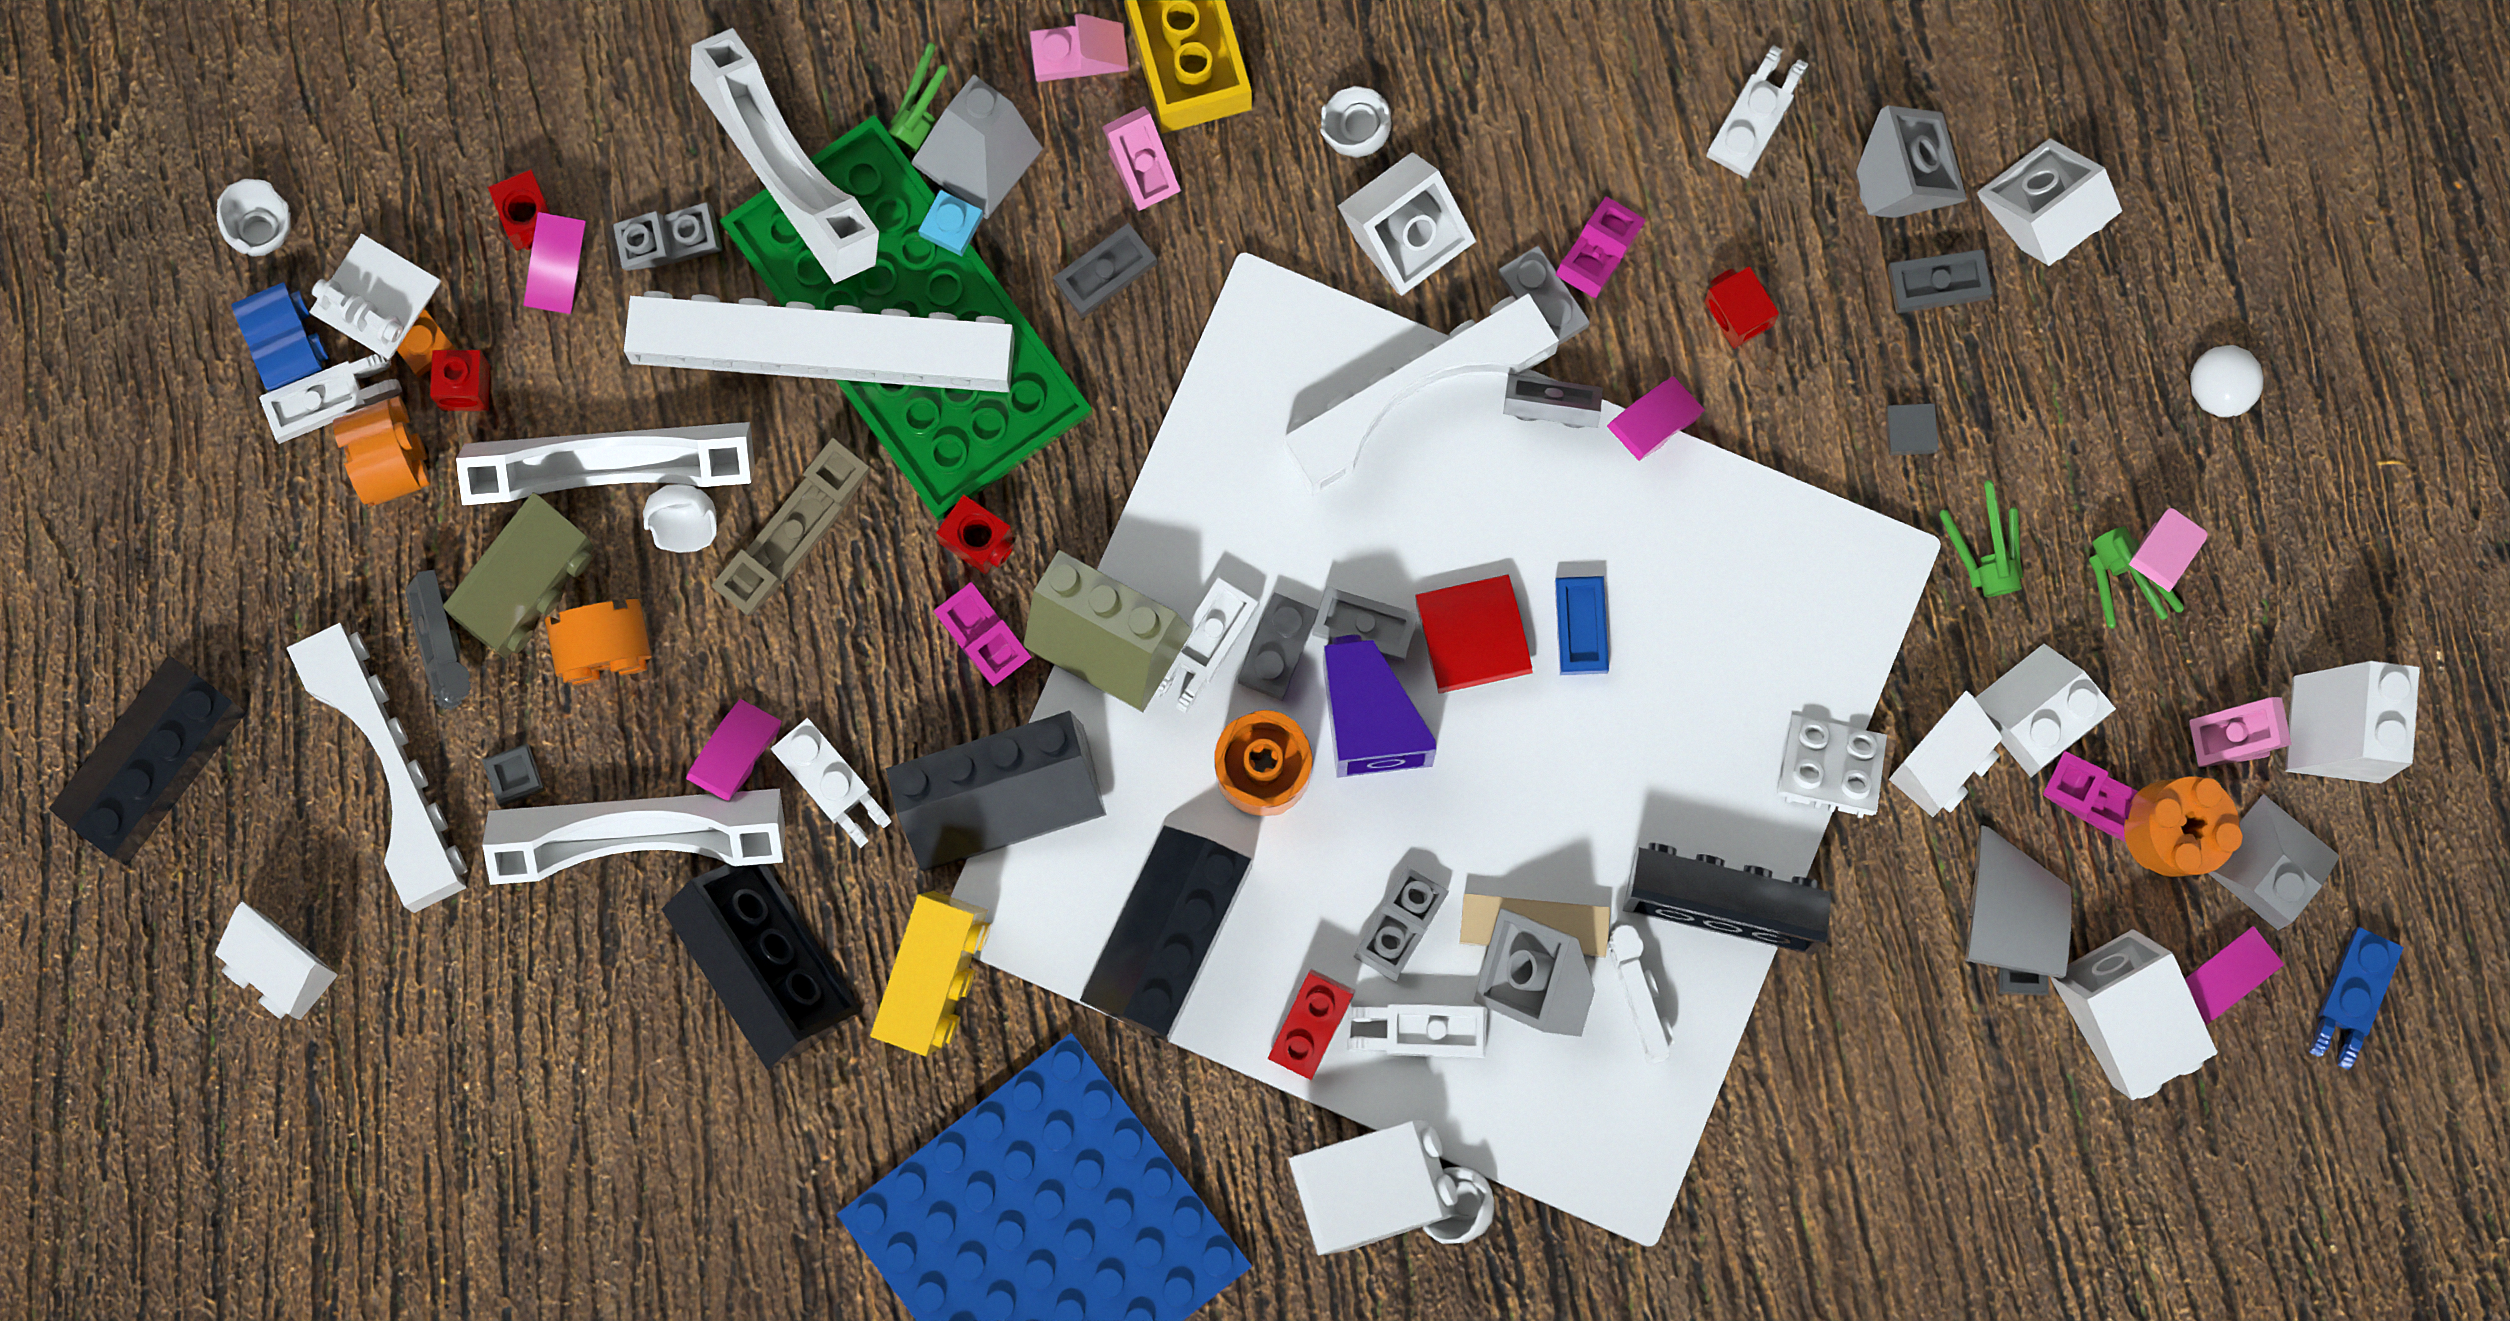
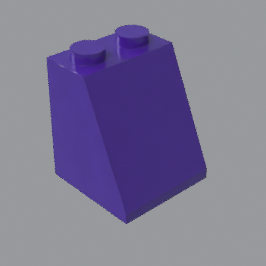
[1323,635,1437,778]

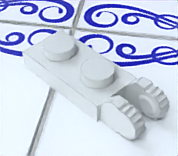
[1706,45,1808,178]
[259,353,402,444]
[1154,576,1260,713]
[771,718,892,848]
[1608,924,1675,1065]
[1347,1004,1486,1058]

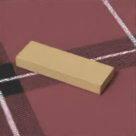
[1459,893,1610,958]

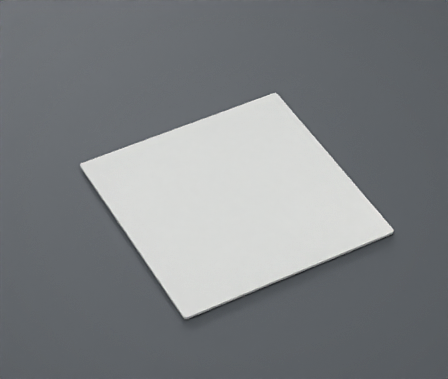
[951,253,1941,1247]

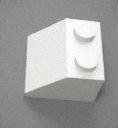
[1977,138,2122,266]
[1337,152,1476,296]
[1975,644,2116,778]
[1888,691,2003,817]
[215,902,338,1020]

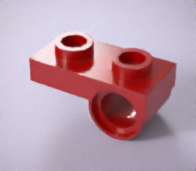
[1267,969,1356,1080]

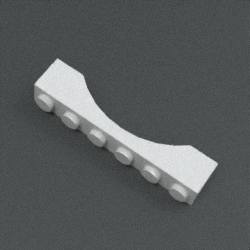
[690,28,879,283]
[1283,293,1559,496]
[456,422,755,505]
[287,623,468,913]
[482,789,785,885]

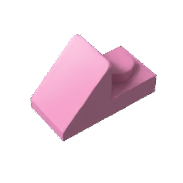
[1030,14,1129,82]
[1102,106,1181,211]
[2129,508,2208,592]
[2189,697,2292,767]

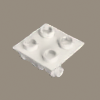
[309,234,441,360]
[1777,715,1887,818]

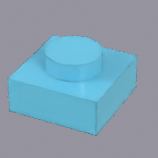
[918,190,984,256]

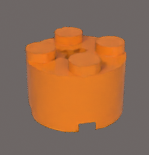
[333,396,431,507]
[544,599,652,686]
[1214,710,1313,816]
[2124,777,2243,877]

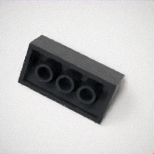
[49,656,247,866]
[886,710,1107,872]
[1080,825,1252,1043]
[1622,843,1832,955]
[661,864,863,1071]

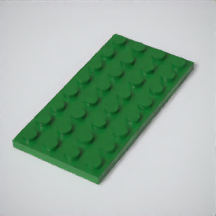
[720,114,1093,522]

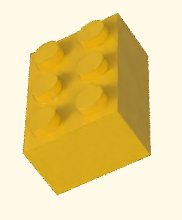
[1124,0,1252,134]
[870,891,991,1056]

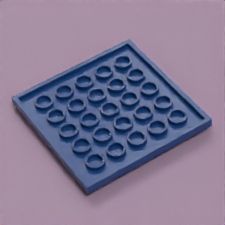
[836,1033,1252,1321]

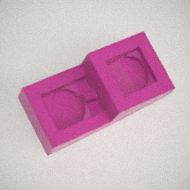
[1555,196,1646,299]
[524,212,586,314]
[1607,376,1705,461]
[932,582,1032,687]
[686,699,782,802]
[2043,751,2139,842]
[2184,926,2284,1026]

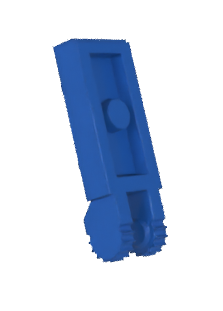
[2309,927,2404,1070]

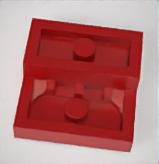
[1415,574,1533,694]

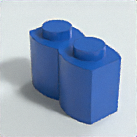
[231,282,329,392]

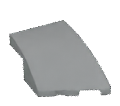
[1965,826,2072,978]

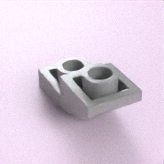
[613,202,723,270]
[1354,866,1449,982]

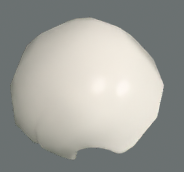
[1320,86,1391,158]
[217,179,291,256]
[2190,345,2264,417]
[643,484,717,553]
[1423,1167,1494,1244]

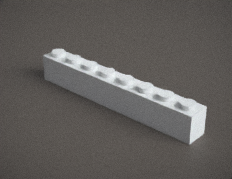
[624,291,1015,393]

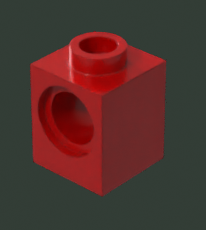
[487,169,552,251]
[1704,266,1779,349]
[430,350,491,411]
[936,494,1014,575]

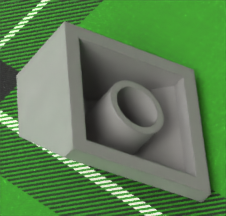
[912,75,1043,219]
[1856,105,1967,218]
[2208,794,2340,930]
[1473,908,1595,1037]

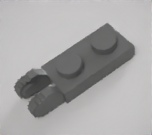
[405,570,472,711]

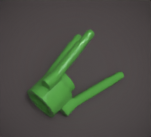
[888,42,948,154]
[1939,480,2024,597]
[2088,526,2184,629]

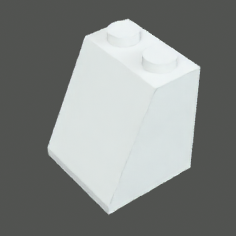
[2285,661,2420,783]
[2050,929,2217,1100]
[1289,1120,1457,1255]

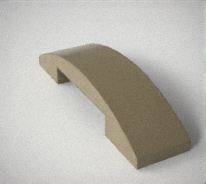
[711,438,871,616]

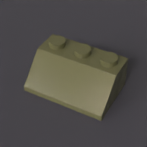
[442,492,594,660]
[1023,550,1193,713]

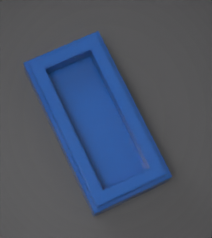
[1554,576,1609,675]

